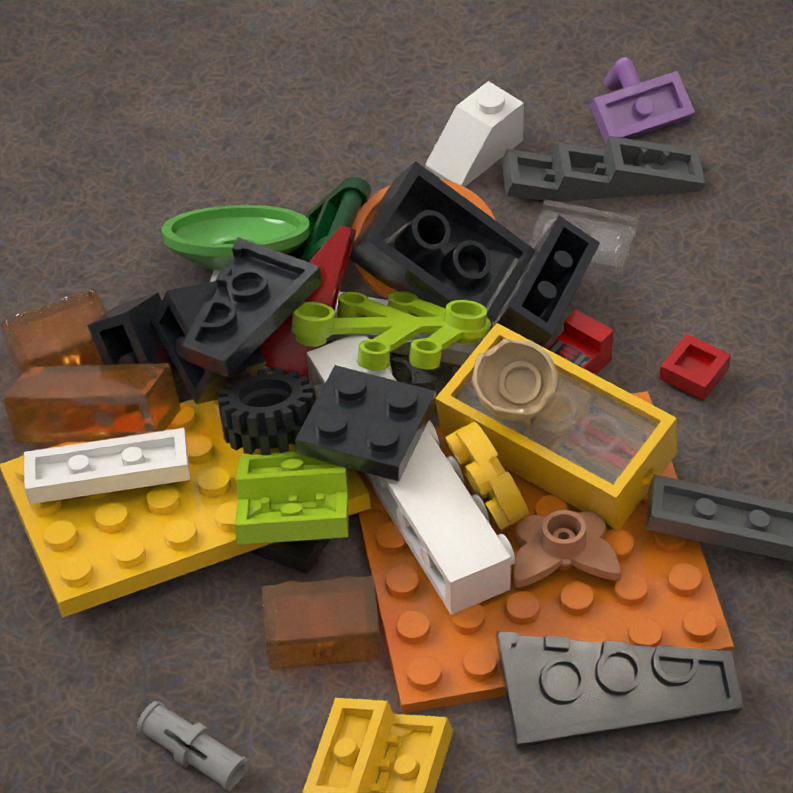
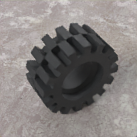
[218,368,315,455]

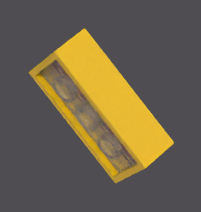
[436,323,677,531]

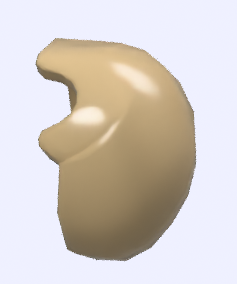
[472,339,558,422]

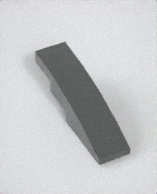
[501,136,706,201]

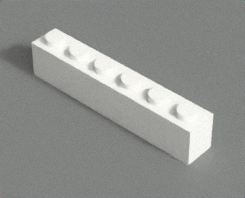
[307,334,515,615]

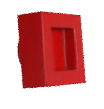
[659,333,731,401]

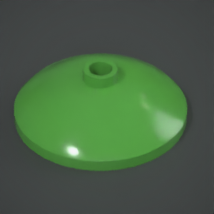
[161,205,310,270]

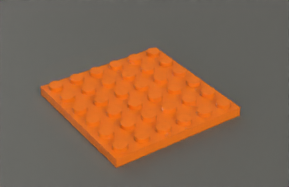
[356,391,734,714]

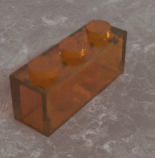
[2,363,181,443]

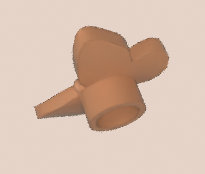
[514,510,621,588]

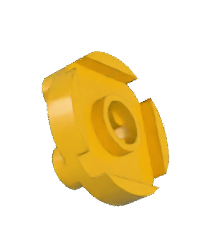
[445,421,529,532]

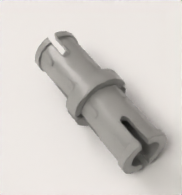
[137,701,250,791]

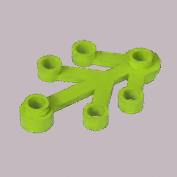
[291,291,491,371]

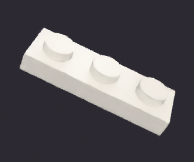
[24,428,191,504]

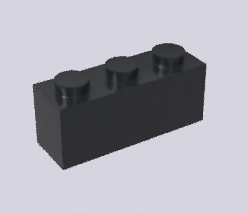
[484,216,600,347]

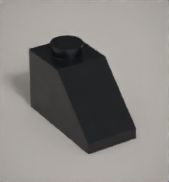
[87,292,176,418]

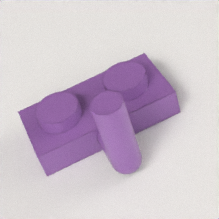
[589,57,695,144]

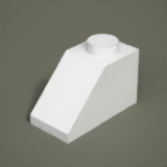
[425,81,524,187]

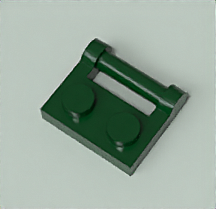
[289,177,371,263]

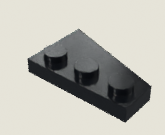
[182,237,323,377]

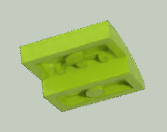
[235,451,349,545]

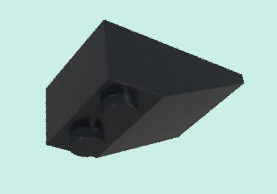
[349,161,536,324]

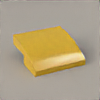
[302,698,454,793]

